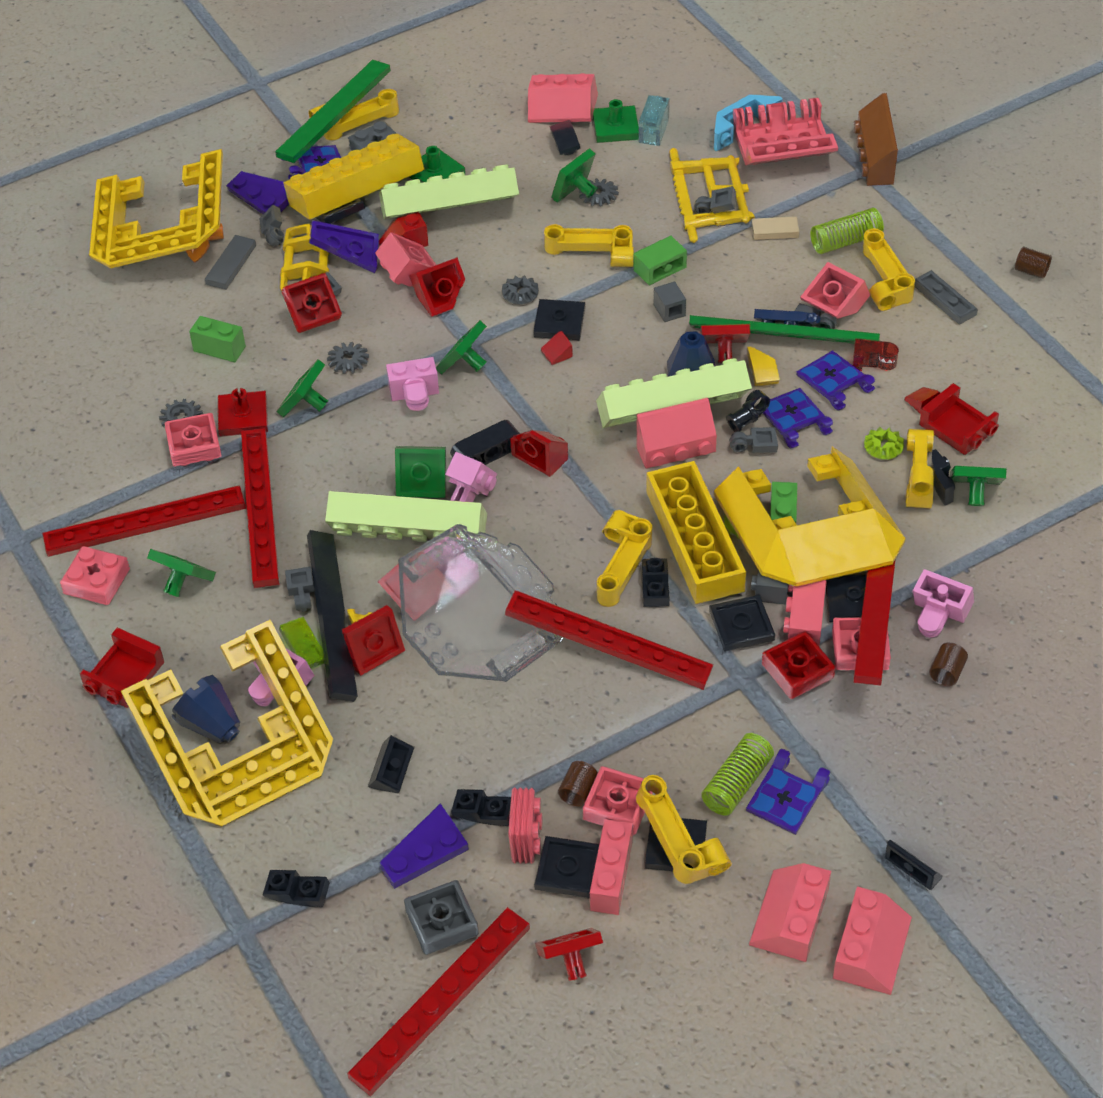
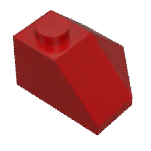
[378,212,429,247]
[409,257,466,317]
[511,430,568,477]

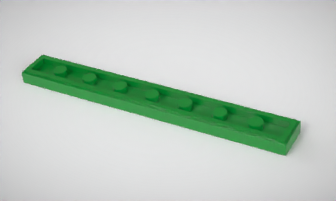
[275,59,391,163]
[689,315,880,346]

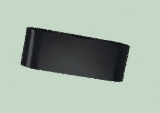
[450,420,521,465]

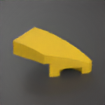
[746,346,780,386]

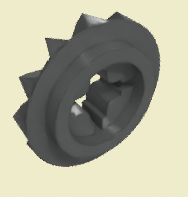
[502,275,539,304]

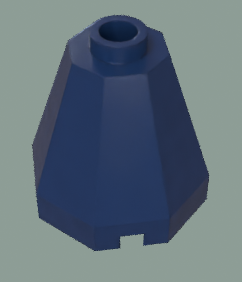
[667,331,715,377]
[172,675,240,743]

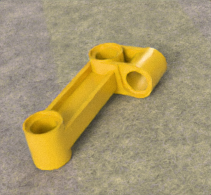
[308,89,399,140]
[544,224,634,267]
[863,228,915,311]
[906,429,934,509]
[597,510,652,607]
[636,775,732,884]

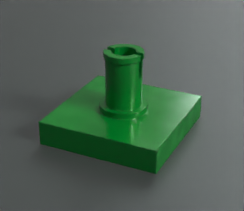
[593,99,640,143]
[409,146,466,183]
[551,148,597,203]
[436,320,487,375]
[276,359,328,417]
[395,446,447,498]
[949,466,1007,506]
[147,549,216,597]

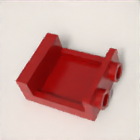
[919,383,999,455]
[80,627,165,708]

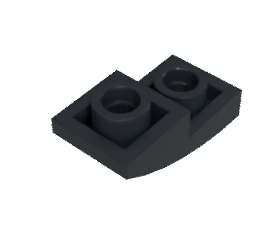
[549,120,581,155]
[931,449,955,505]
[642,558,670,607]
[451,789,511,826]
[263,870,330,907]

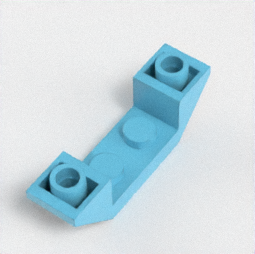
[714,95,783,151]

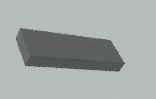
[205,235,256,290]
[914,270,978,325]

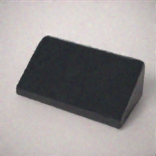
[368,735,414,794]
[885,840,943,890]

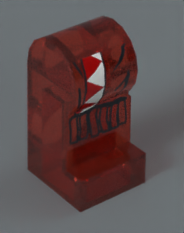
[853,338,899,371]

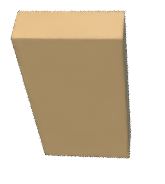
[751,217,799,240]

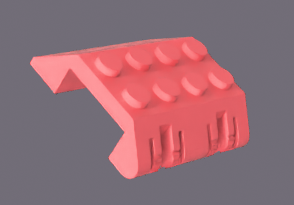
[733,97,838,166]

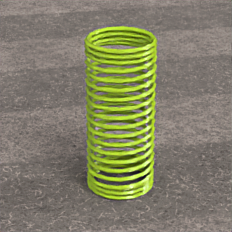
[810,207,884,254]
[701,733,774,816]

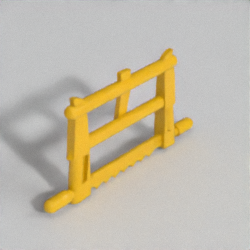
[669,148,755,243]

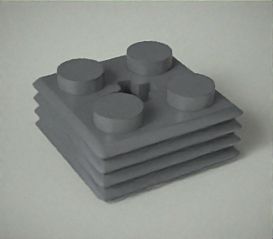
[348,121,397,151]
[404,880,479,955]

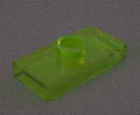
[279,616,324,668]

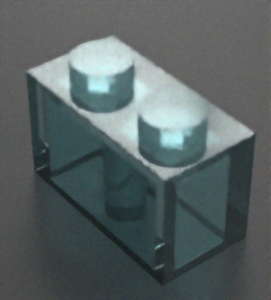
[639,95,670,146]

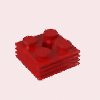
[282,273,342,333]
[762,632,835,699]

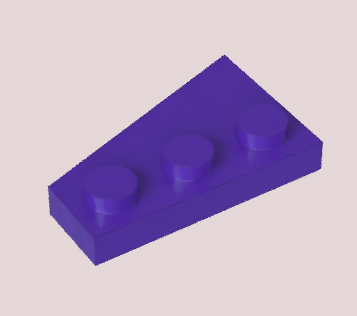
[226,171,289,214]
[309,220,379,273]
[380,803,469,889]

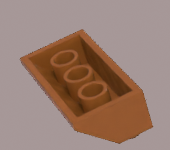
[854,93,898,186]

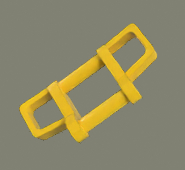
[280,224,329,291]

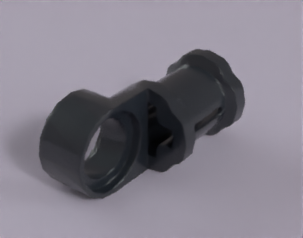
[726,390,770,432]

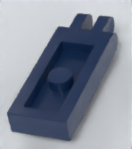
[754,309,821,326]

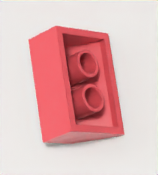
[528,73,598,123]
[637,398,717,469]
[749,863,831,962]
[833,886,912,995]

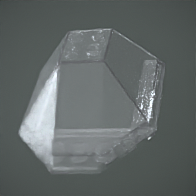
[398,524,563,682]

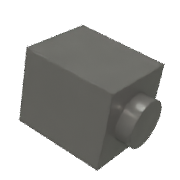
[653,281,686,323]
[751,570,789,605]

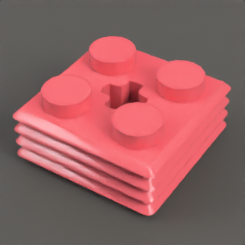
[164,413,221,466]
[60,546,130,605]
[832,618,891,670]
[583,766,653,835]
[508,787,543,864]

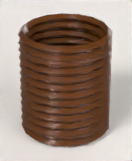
[1015,246,1052,279]
[929,642,968,686]
[558,761,598,807]

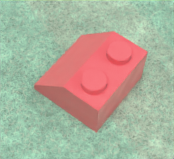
[375,232,436,287]
[800,262,870,319]

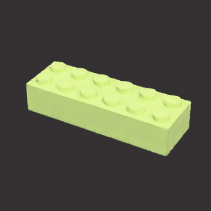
[379,164,519,219]
[596,358,752,428]
[325,491,487,546]

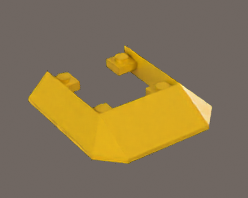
[89,149,223,268]
[714,446,906,587]
[121,620,333,827]

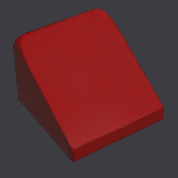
[541,331,573,365]
[904,387,940,414]

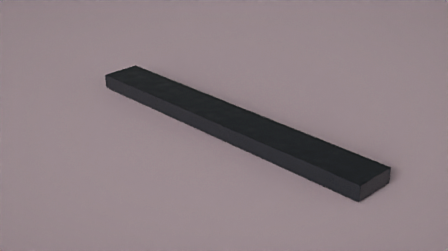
[307,530,358,702]

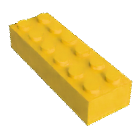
[283,134,424,220]
[646,461,746,604]

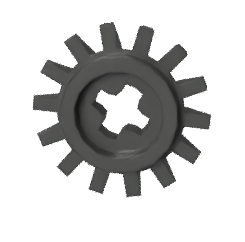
[579,178,619,207]
[327,342,369,374]
[159,399,203,426]

